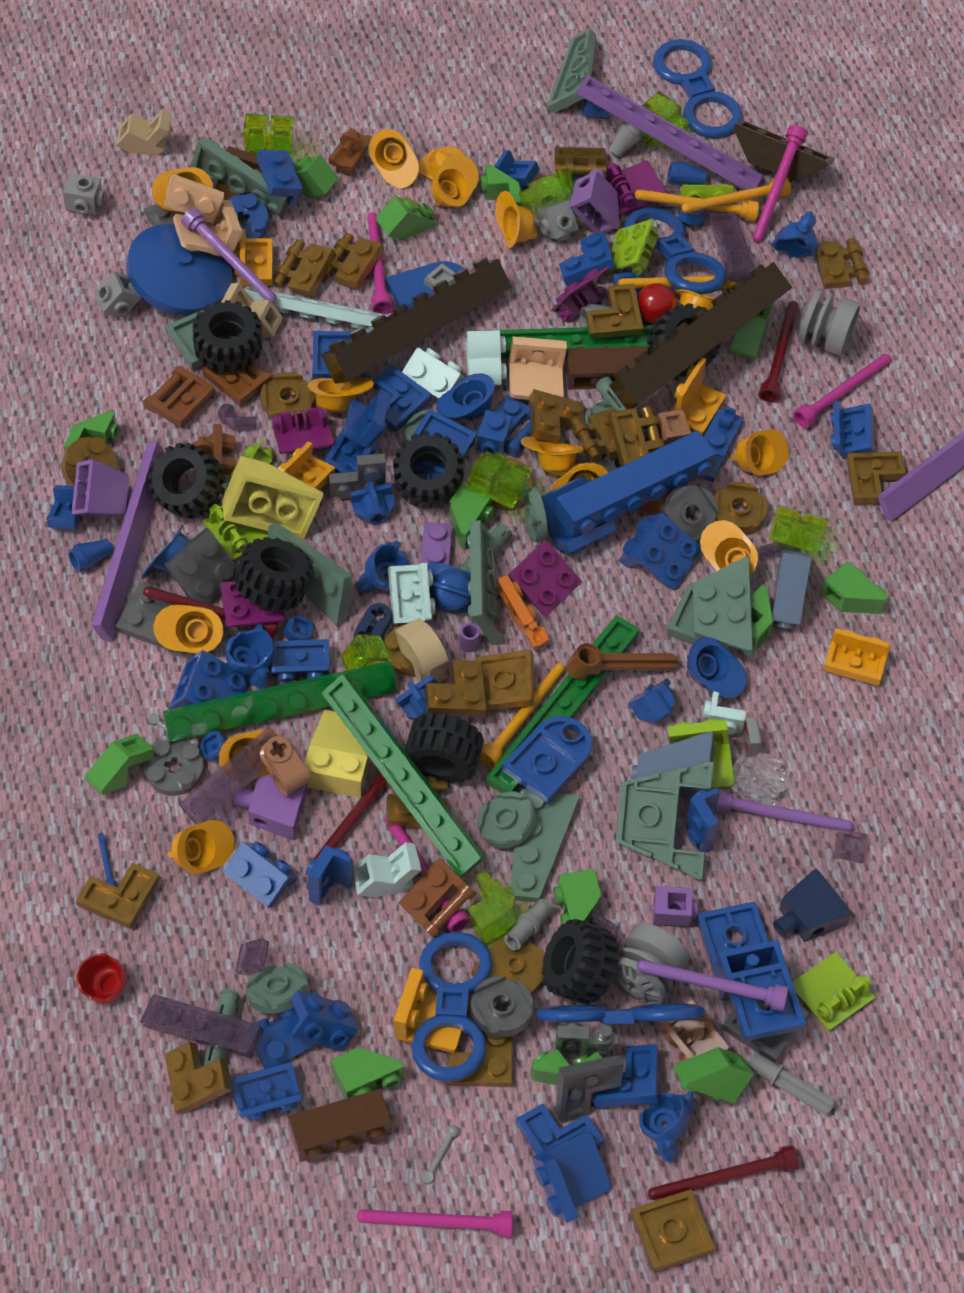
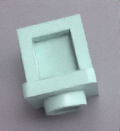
[703,691,746,735]

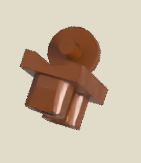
[329,128,373,175]
[192,424,235,475]

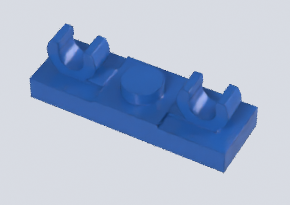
[700,406,744,482]

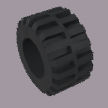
[193,300,262,374]
[647,303,721,377]
[393,431,464,509]
[148,443,226,519]
[234,537,313,612]
[405,713,484,783]
[542,919,619,1005]

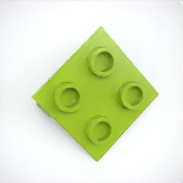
[605,219,659,275]
[202,504,268,561]
[793,951,876,1032]

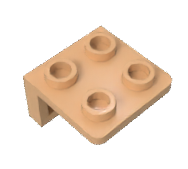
[163,174,224,223]
[173,199,243,256]
[508,336,567,400]

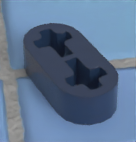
[353,603,392,653]

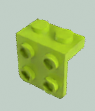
[668,719,734,790]

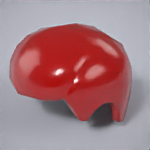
[637,283,678,323]
[76,953,128,1004]

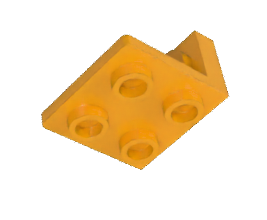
[672,357,726,436]
[393,967,472,1053]

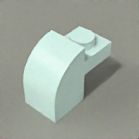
[353,842,421,897]

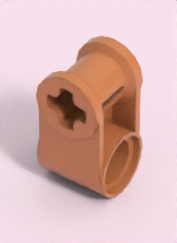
[260,736,312,796]

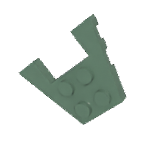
[616,762,715,879]

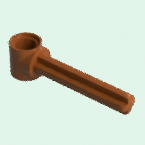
[566,643,678,680]

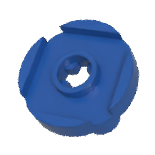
[228,193,270,238]

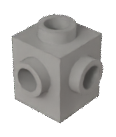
[63,173,105,215]
[536,199,579,242]
[94,271,142,317]

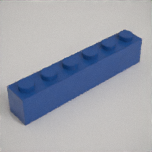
[555,430,716,538]

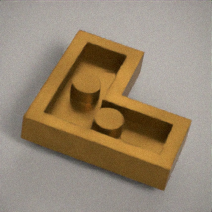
[585,284,643,339]
[529,389,584,443]
[846,451,906,504]
[424,660,486,716]
[76,863,160,929]
[448,1030,512,1087]
[165,1042,232,1114]

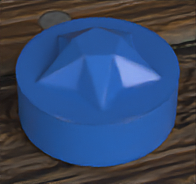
[679,209,706,226]
[283,615,314,641]
[200,731,228,763]

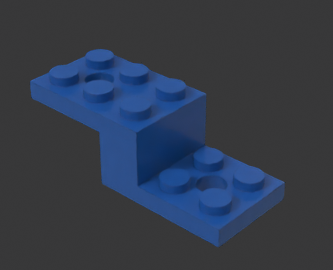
[696,901,806,1042]

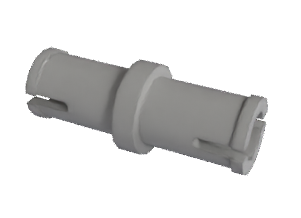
[504,899,553,950]

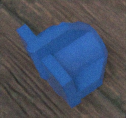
[350,481,396,525]
[395,674,438,719]
[628,678,675,723]

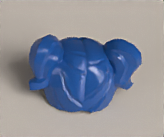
[771,211,820,258]
[354,540,409,593]
[225,624,274,689]
[639,1091,697,1163]

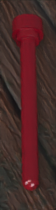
[758,301,798,403]
[143,587,279,640]
[314,770,387,859]
[647,1144,799,1200]

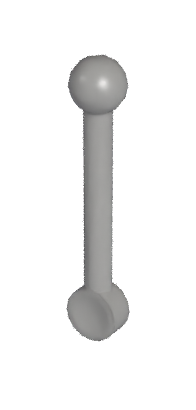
[148,714,200,747]
[421,1125,459,1184]

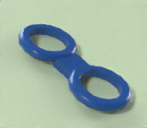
[653,39,743,139]
[624,208,726,295]
[411,932,493,1082]
[536,1004,705,1024]

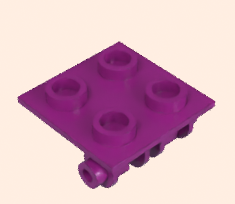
[605,160,666,215]
[551,266,609,321]
[272,407,335,454]
[508,540,582,617]
[220,581,284,628]

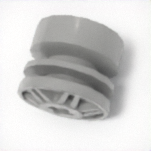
[798,289,861,356]
[613,923,690,1005]

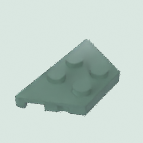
[693,557,754,656]

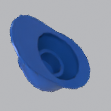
[436,373,495,419]
[142,525,191,579]
[427,562,471,614]
[687,637,747,699]

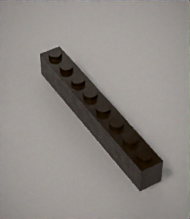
[321,257,511,384]
[609,262,793,410]

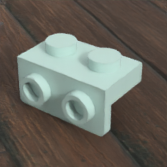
[402,347,465,398]
[388,563,435,624]

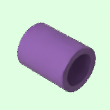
[459,623,480,652]

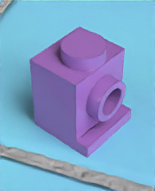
[653,886,698,927]

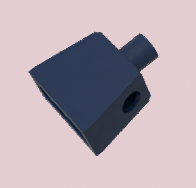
[773,868,852,942]

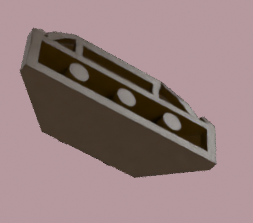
[733,120,835,182]

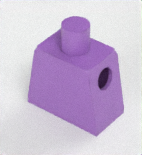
[570,169,619,234]
[71,460,133,517]
[234,775,308,840]

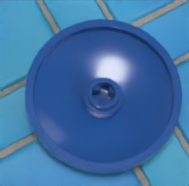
[126,224,232,316]

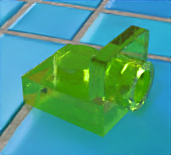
[340,634,390,670]

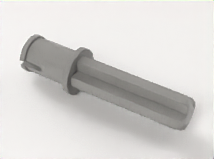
[748,1051,835,1115]

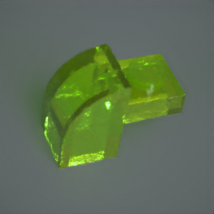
[467,871,518,947]

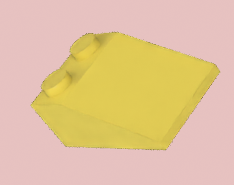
[222,456,323,540]
[305,710,371,798]

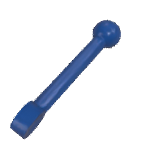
[97,833,117,886]

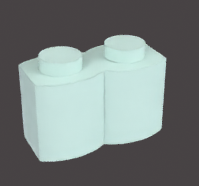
[466,330,507,386]

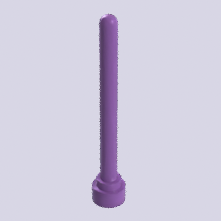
[181,207,276,303]
[716,788,854,832]
[637,960,788,1012]

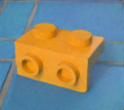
[235,229,273,286]
[278,441,335,490]
[823,628,891,686]

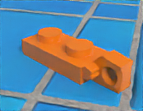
[498,574,549,651]

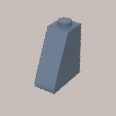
[771,550,811,629]
[631,732,715,798]

